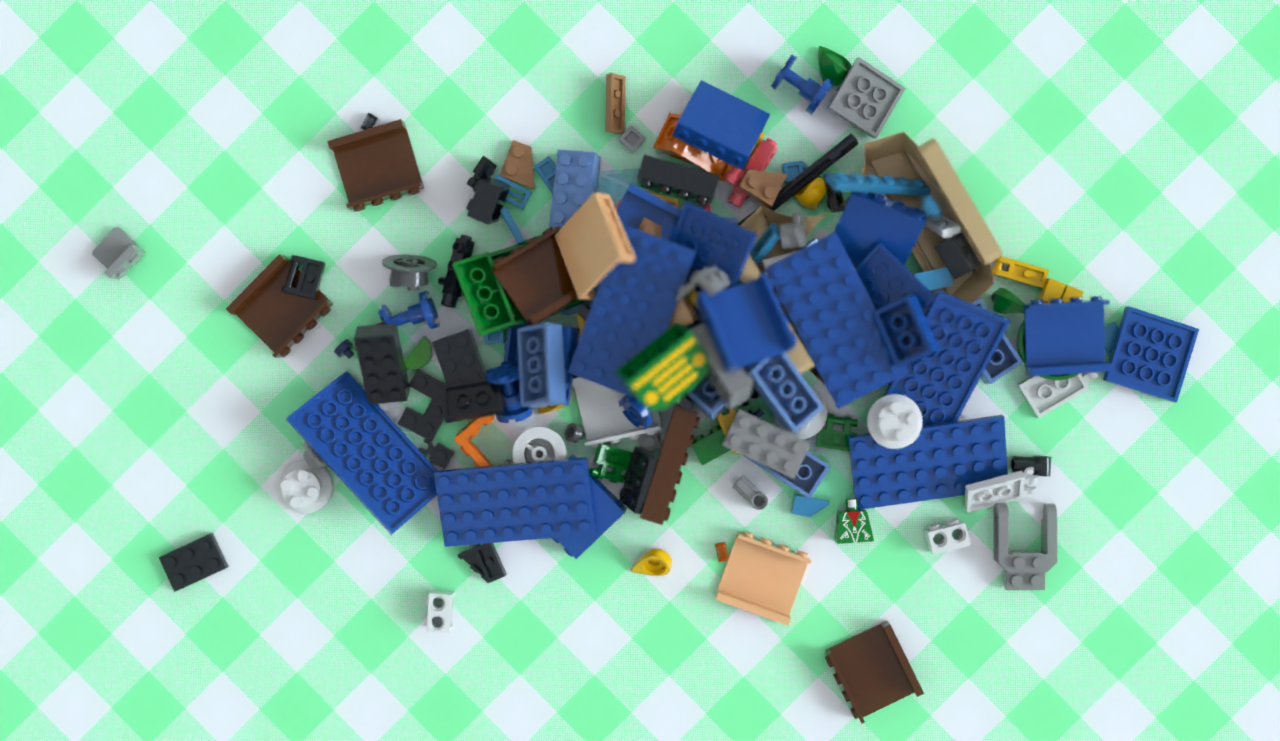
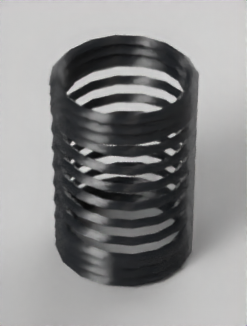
[360,113,378,130]

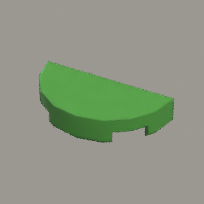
[404,336,432,370]

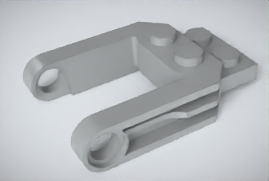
[993,503,1057,590]

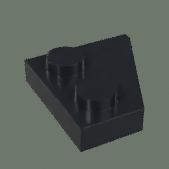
[458,543,507,583]

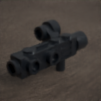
[438,235,475,308]

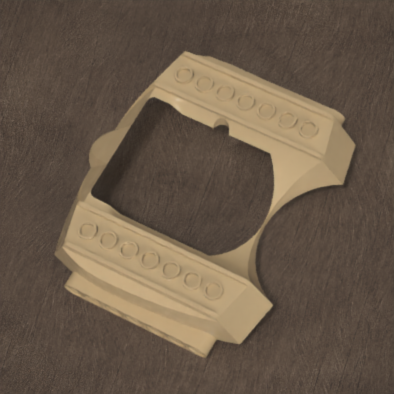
[740,131,1002,384]

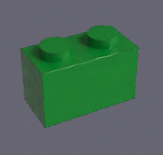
[692,425,731,466]

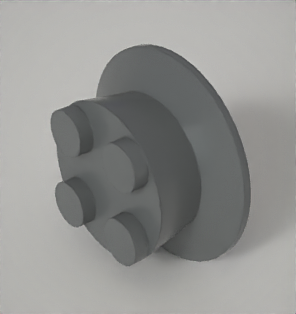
[382,254,437,291]

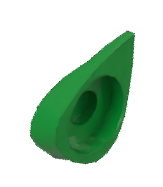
[818,46,851,86]
[991,288,1024,314]

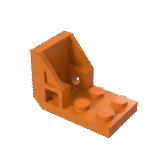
[653,113,732,181]

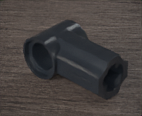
[1011,456,1052,477]

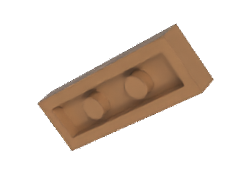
[605,73,626,135]

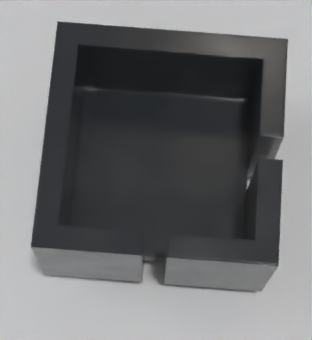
[467,177,511,225]

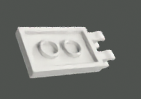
[1017,372,1099,418]
[964,467,1038,513]

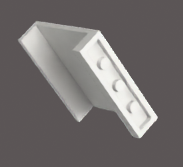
[572,376,662,448]

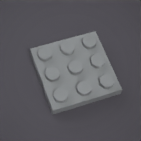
[827,57,906,139]

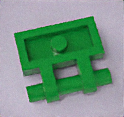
[815,413,858,452]
[589,443,632,483]

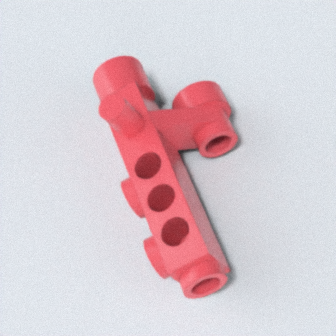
[723,138,778,208]

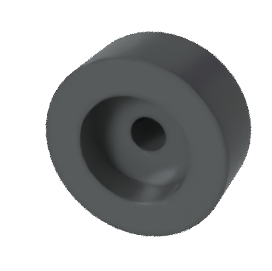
[565,423,585,443]

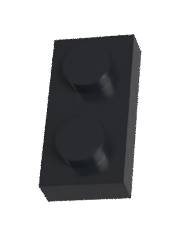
[823,174,845,213]
[408,369,447,404]

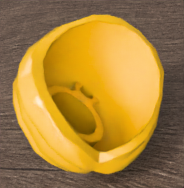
[794,177,827,210]

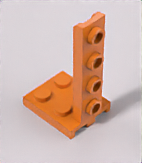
[454,415,495,467]

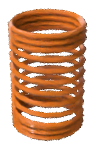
[715,542,729,562]

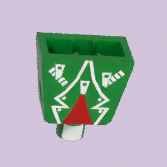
[834,498,874,544]

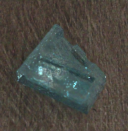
[597,169,639,202]

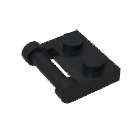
[281,255,326,300]

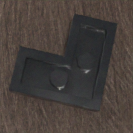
[398,399,444,441]

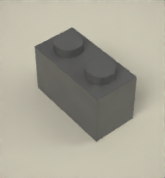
[934,231,981,279]

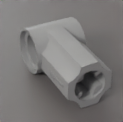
[732,475,768,510]

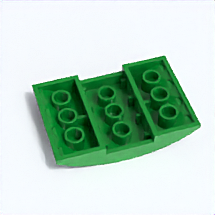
[452,235,588,337]

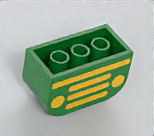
[615,323,710,411]

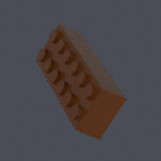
[640,405,700,525]

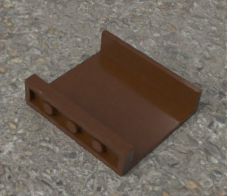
[327,119,424,212]
[492,226,597,326]
[226,254,333,358]
[825,620,924,724]

